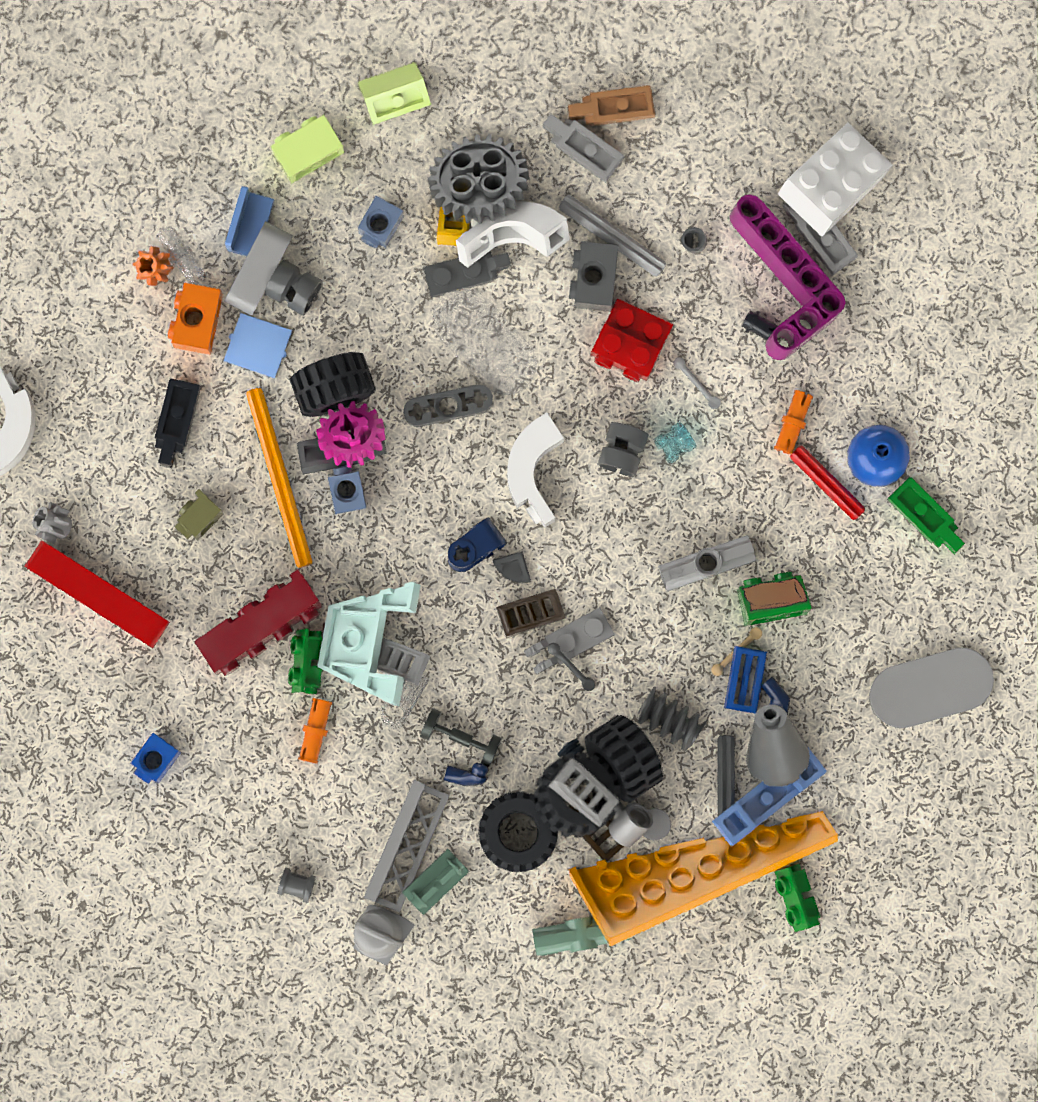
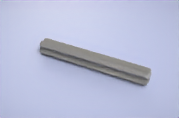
[559,195,666,277]

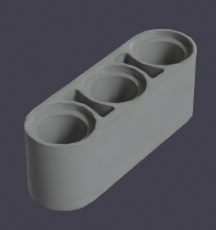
[224,221,293,316]

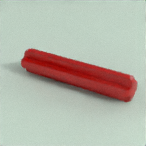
[790,446,865,520]

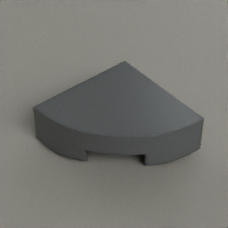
[492,551,531,583]

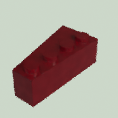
[194,569,322,676]

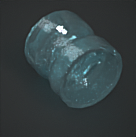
[653,421,697,465]

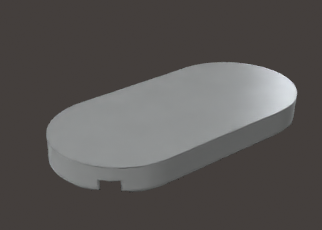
[869,648,994,728]

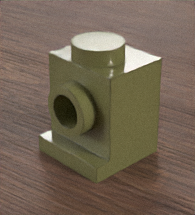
[174,489,224,541]

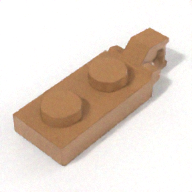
[567,85,655,126]

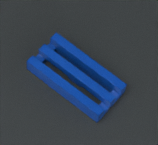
[724,646,767,714]

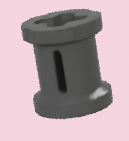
[277,867,316,903]

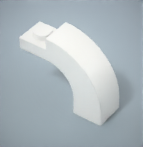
[456,201,570,267]
[0,367,36,476]
[507,412,564,528]

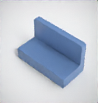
[225,186,274,257]

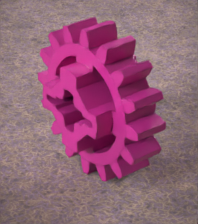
[316,401,386,468]

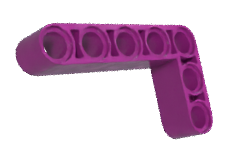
[730,194,845,360]

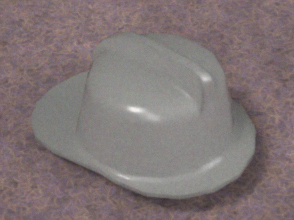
[353,905,415,965]

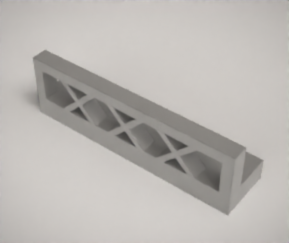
[363,780,450,913]

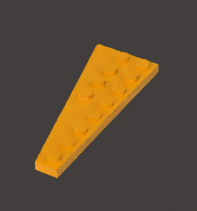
[568,811,838,946]

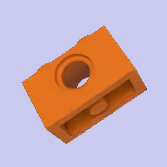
[168,282,223,355]

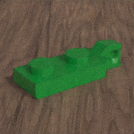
[887,477,965,555]

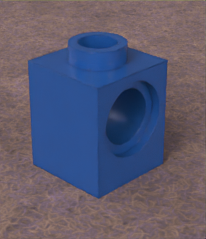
[130,733,181,784]

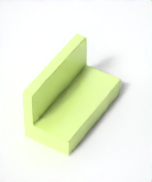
[358,63,431,125]

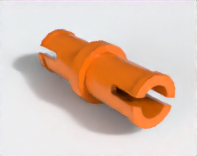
[774,390,814,455]
[298,698,333,764]

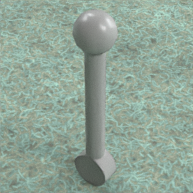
[673,357,721,409]

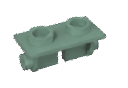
[402,849,470,915]

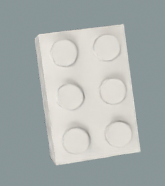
[778,122,892,237]

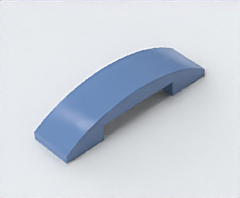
[712,747,827,847]

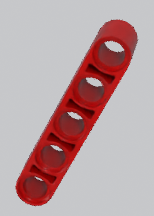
[24,540,170,649]

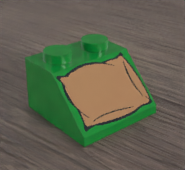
[737,572,812,626]

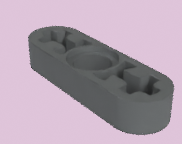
[403,384,493,427]

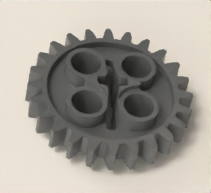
[428,134,530,224]

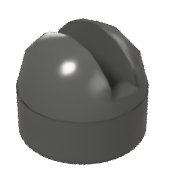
[681,227,707,253]

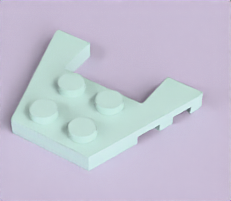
[317,582,421,706]

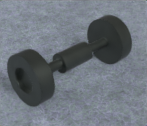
[420,708,502,767]

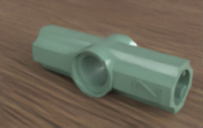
[532,916,631,956]

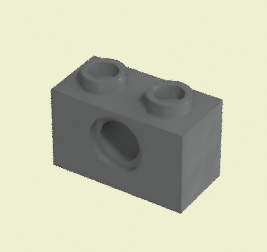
[569,241,619,312]

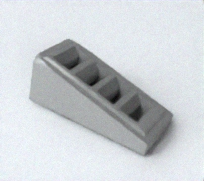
[377,638,430,685]
[549,758,619,827]

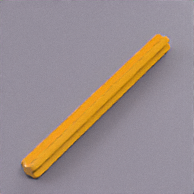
[246,388,313,568]

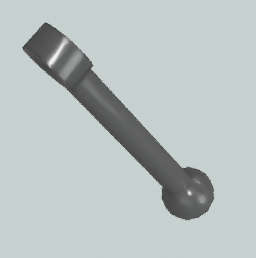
[548,643,595,691]

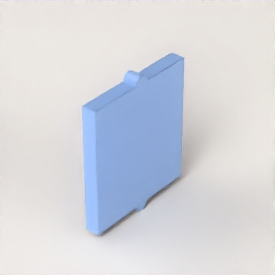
[223,313,292,378]

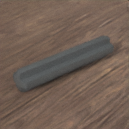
[717,735,735,816]

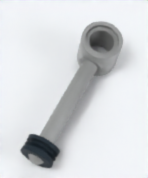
[557,738,653,847]

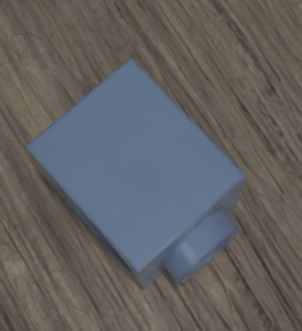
[358,196,404,249]
[328,465,366,514]

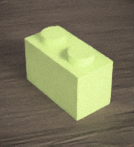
[271,115,344,184]

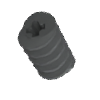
[638,686,708,751]

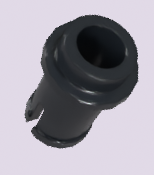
[741,310,778,341]

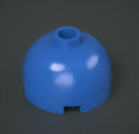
[847,425,910,487]

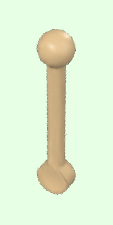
[711,627,762,676]

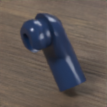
[761,676,790,715]
[444,763,489,786]

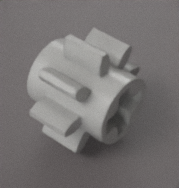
[32,502,72,544]

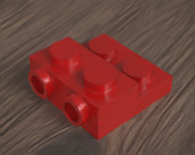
[591,298,674,382]

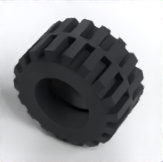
[289,352,376,417]
[585,714,663,803]
[534,752,621,838]
[478,791,558,872]

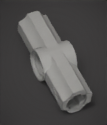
[658,535,756,592]

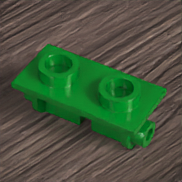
[288,629,323,695]
[775,864,821,932]

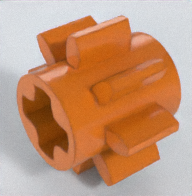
[133,246,174,286]

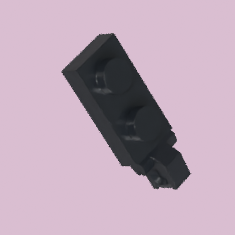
[155,378,201,468]

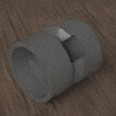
[265,260,323,316]
[597,422,649,477]

